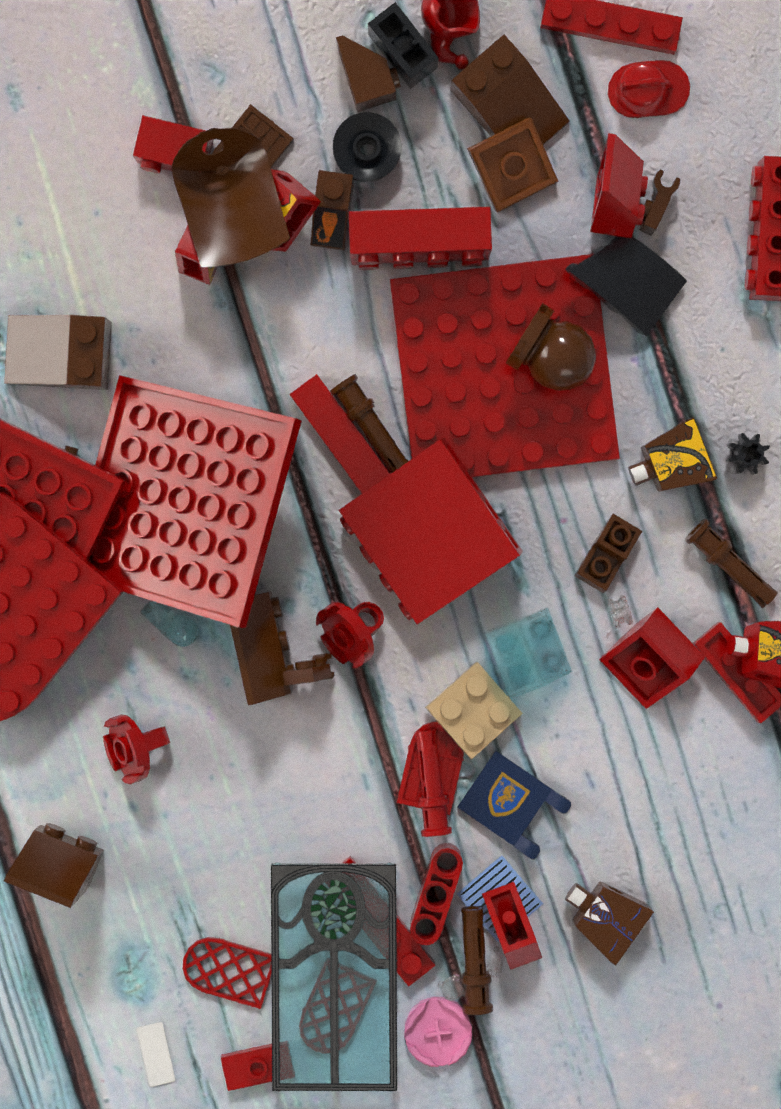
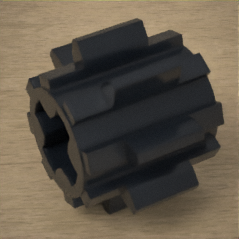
[726,433,770,475]

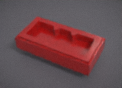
[221,1040,296,1091]

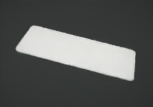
[136,1022,175,1087]

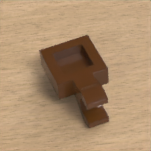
[639,169,680,236]
[282,653,335,686]

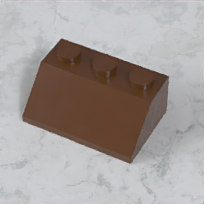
[230,591,295,706]

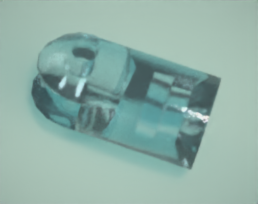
[140,600,199,647]

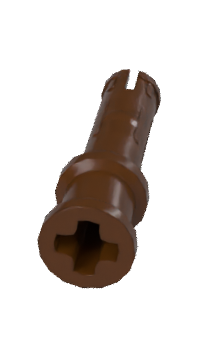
[330,374,408,474]
[685,518,778,608]
[461,906,493,1015]

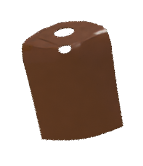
[171,128,290,268]

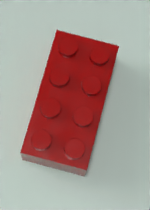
[349,207,492,270]

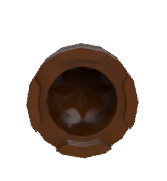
[506,303,596,391]

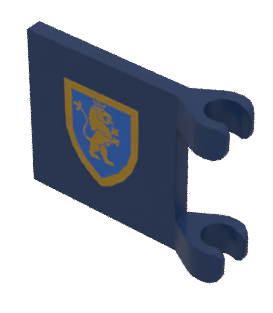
[458,750,571,860]

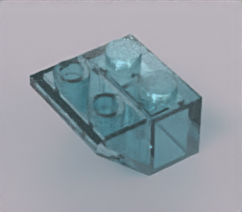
[484,607,572,699]

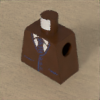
[565,881,654,966]

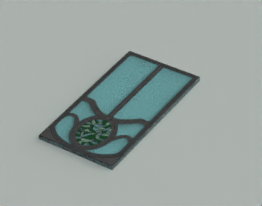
[271,862,397,1092]

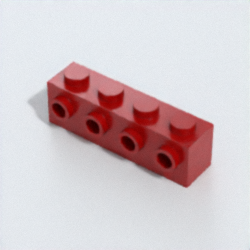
[745,156,781,301]

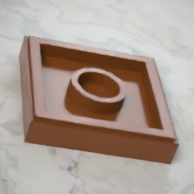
[467,117,559,213]

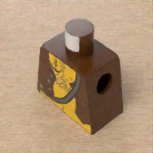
[628,417,718,492]

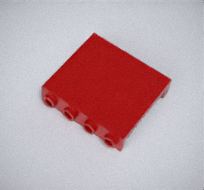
[339,438,523,625]

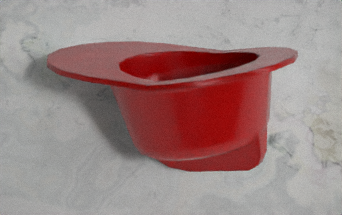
[608,60,690,118]

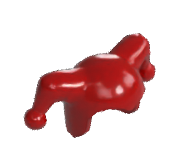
[421,0,480,70]

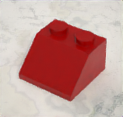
[590,133,648,238]
[599,607,705,709]

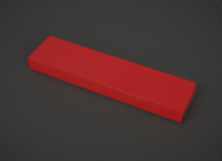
[289,374,390,493]

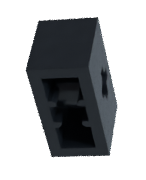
[368,2,438,89]

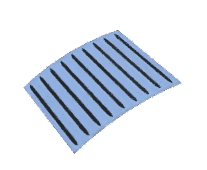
[457,856,543,942]

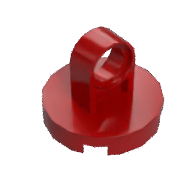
[316,602,384,668]
[103,714,171,784]

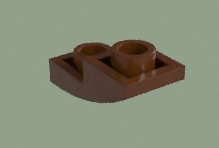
[574,513,642,593]

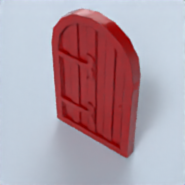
[396,721,464,815]

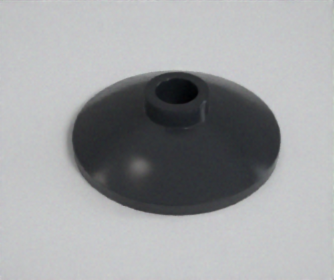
[333,112,402,182]

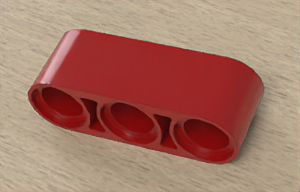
[410,843,463,945]

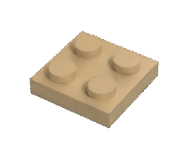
[425,662,523,759]

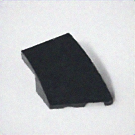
[565,236,687,336]

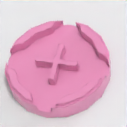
[404,996,472,1067]

